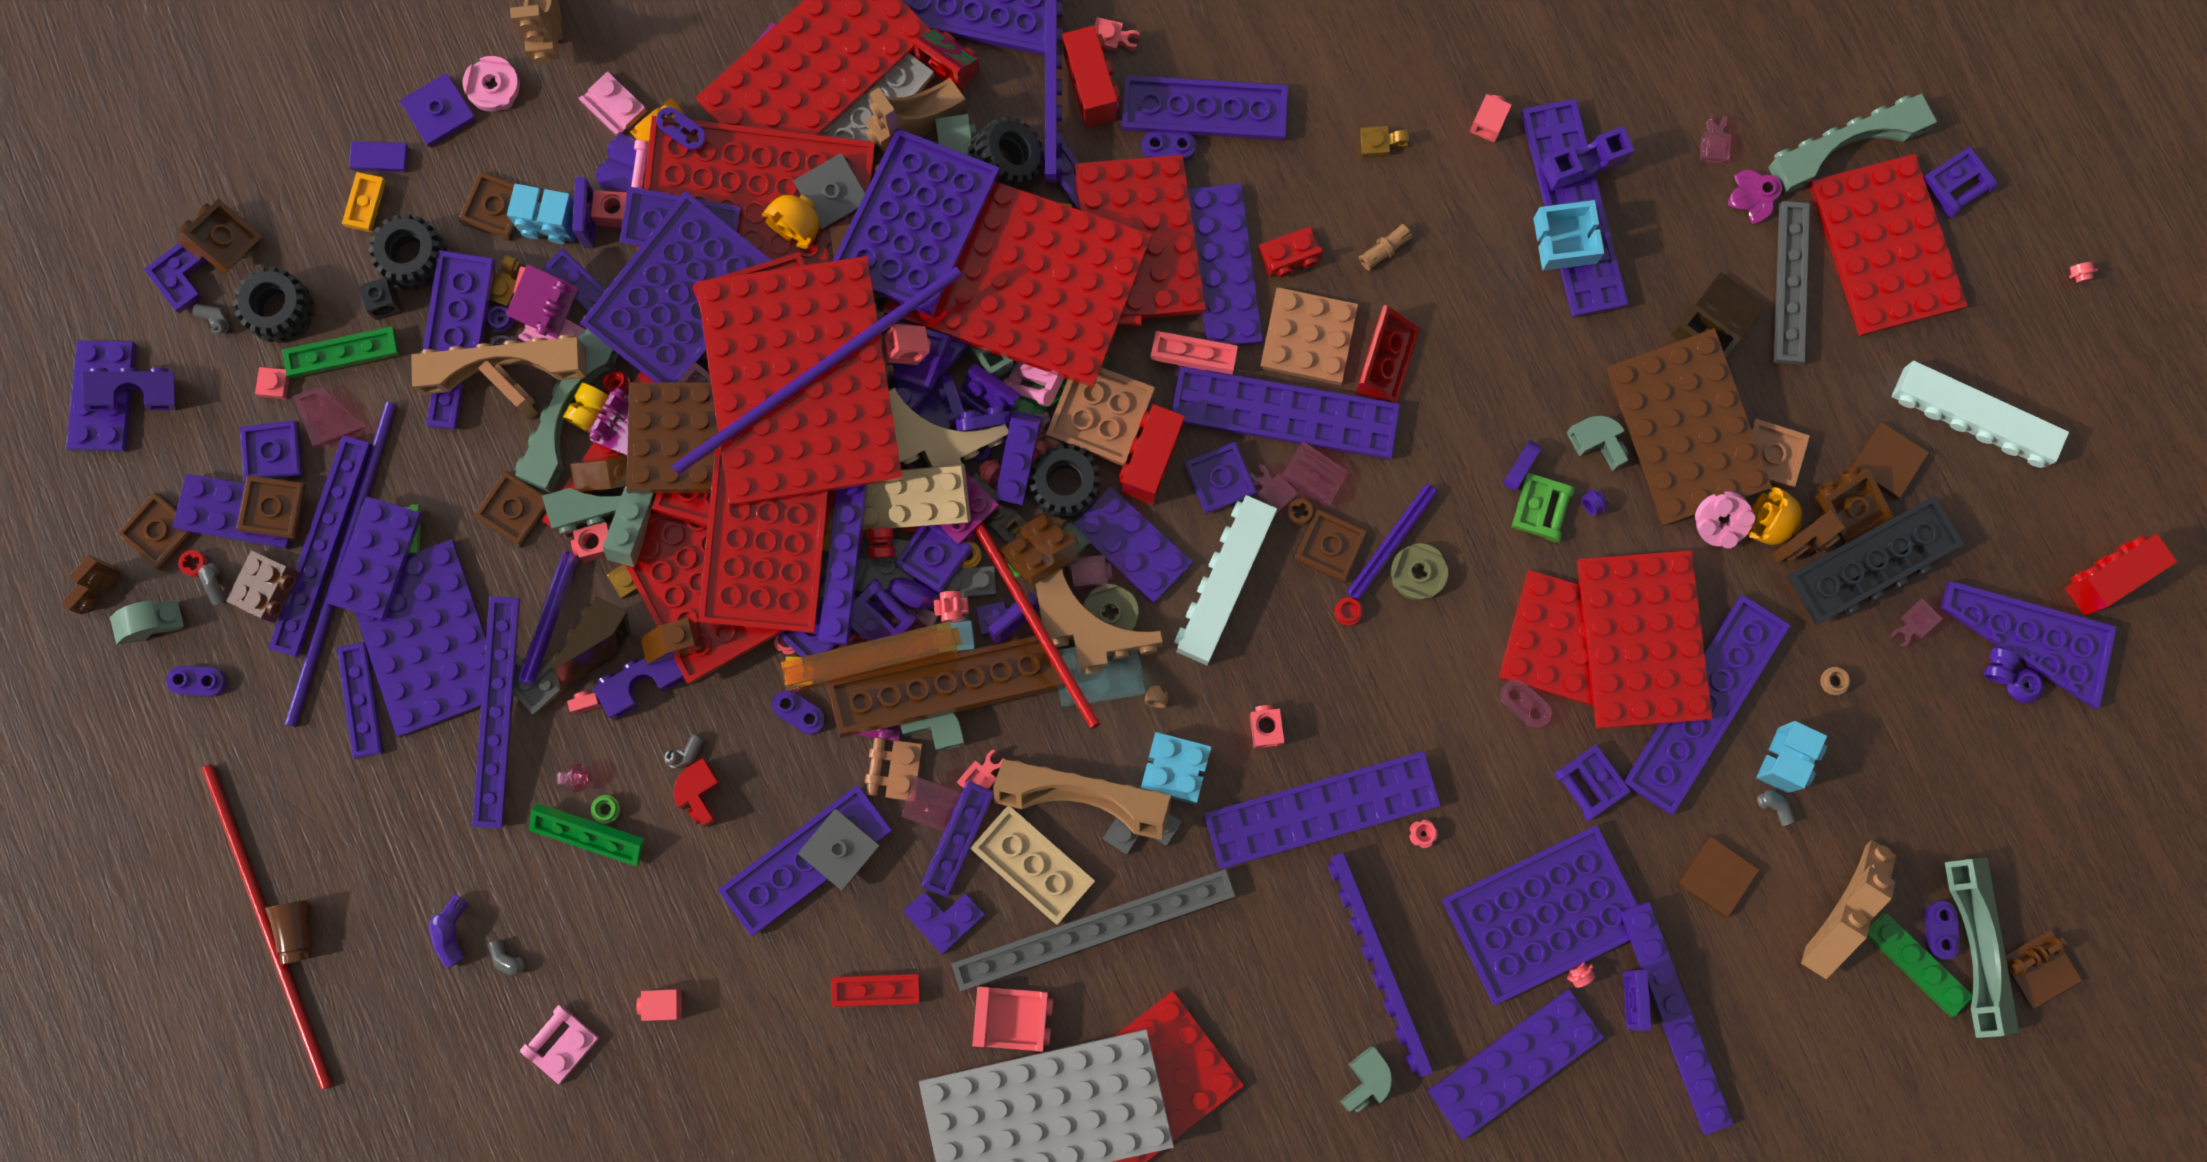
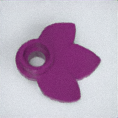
[1728,170,1782,224]

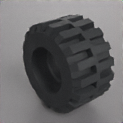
[968,116,1044,189]
[369,214,447,290]
[233,267,314,343]
[1029,444,1100,520]

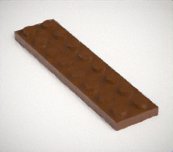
[826,636,1064,738]

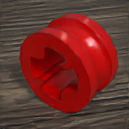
[178,550,209,577]

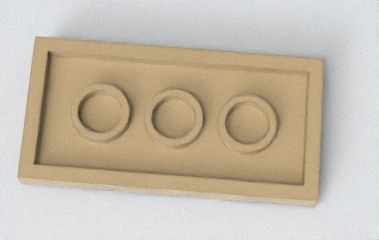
[863,464,971,530]
[970,806,1095,925]

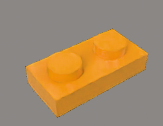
[342,172,386,233]

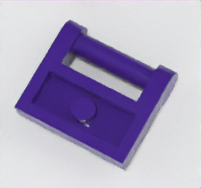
[1924,146,1997,218]
[958,364,1021,426]
[851,578,917,654]
[1554,744,1630,821]

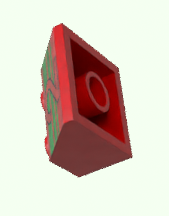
[913,28,980,93]

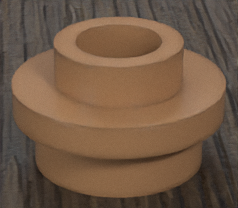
[1820,667,1850,695]

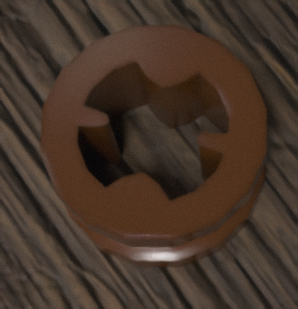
[1287,498,1313,526]

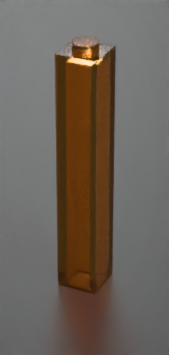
[781,621,962,693]

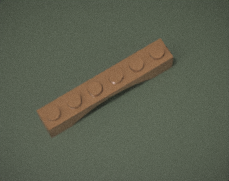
[411,335,586,395]
[993,759,1171,840]

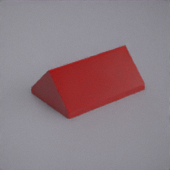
[1355,305,1420,403]

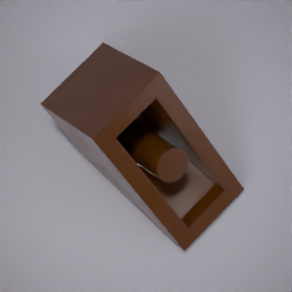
[570,454,627,492]
[641,617,703,666]

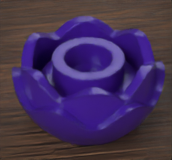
[2007,668,2044,704]

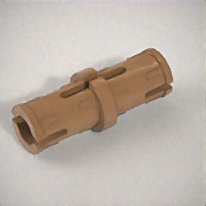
[1359,224,1412,271]

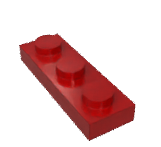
[831,974,920,1007]

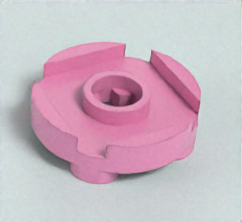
[463,56,520,112]
[1695,491,1755,548]

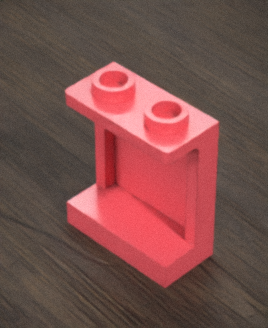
[972,987,1053,1052]

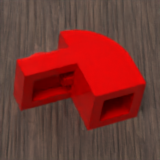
[674,758,722,827]

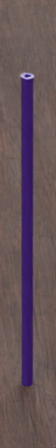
[672,267,962,475]
[285,402,397,727]

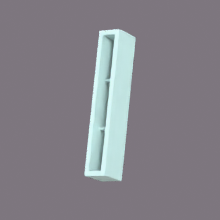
[1891,361,2069,468]
[1174,495,1277,665]

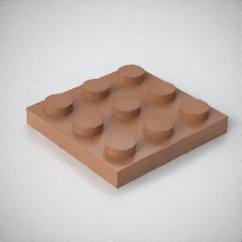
[1260,287,1358,385]
[1046,368,1155,466]

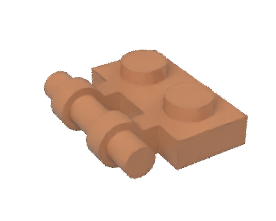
[865,738,923,802]

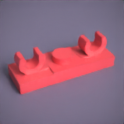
[1150,331,1238,375]

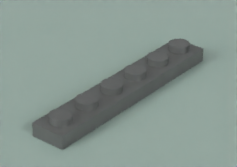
[1774,201,1810,365]

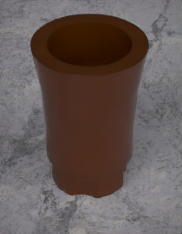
[265,900,310,964]

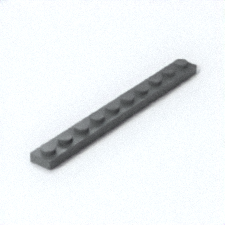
[951,869,1235,992]

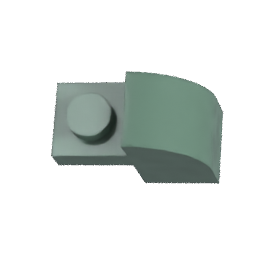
[1566,416,1628,471]
[110,600,184,645]
[901,713,965,752]
[1340,1046,1391,1112]

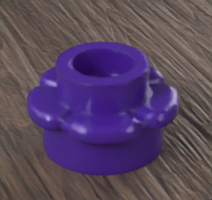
[487,306,514,333]
[1581,490,1607,516]

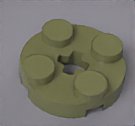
[1391,543,1448,601]
[1083,584,1139,631]

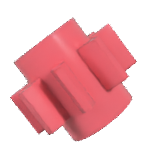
[934,591,969,623]

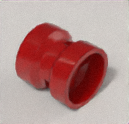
[865,528,895,558]

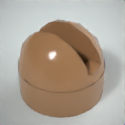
[1144,685,1168,708]

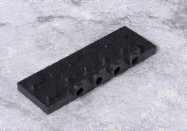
[1787,496,1964,625]

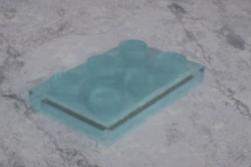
[1058,647,1146,708]

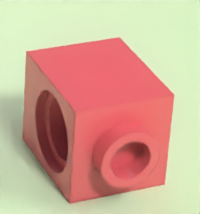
[1470,94,1512,142]
[591,190,627,227]
[883,324,930,365]
[571,522,610,563]
[1250,705,1284,749]
[636,990,682,1021]

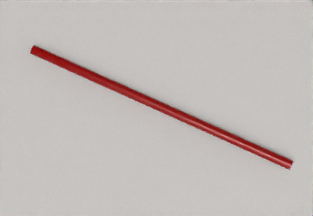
[975,522,1101,729]
[201,764,333,1090]

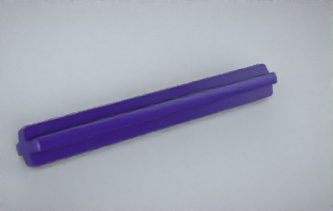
[1347,484,1438,601]
[518,551,578,685]

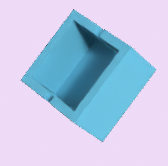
[507,184,576,244]
[1533,200,1604,271]
[1756,721,1827,793]
[1141,732,1211,805]

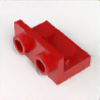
[1258,226,1323,278]

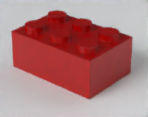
[1062,25,1121,130]
[1119,404,1185,505]
[2064,533,2177,616]

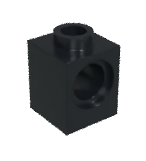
[359,277,402,320]

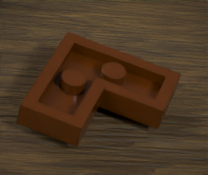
[61,554,120,614]

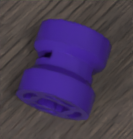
[1984,648,2021,685]

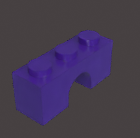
[1541,126,1635,191]
[82,367,176,411]
[995,411,1043,505]
[593,658,685,721]

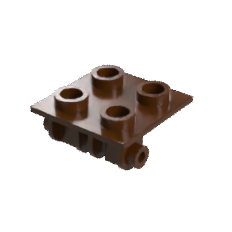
[2005,929,2082,1009]

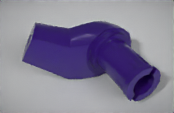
[870,577,940,614]
[429,895,469,969]

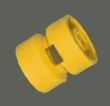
[563,383,609,433]

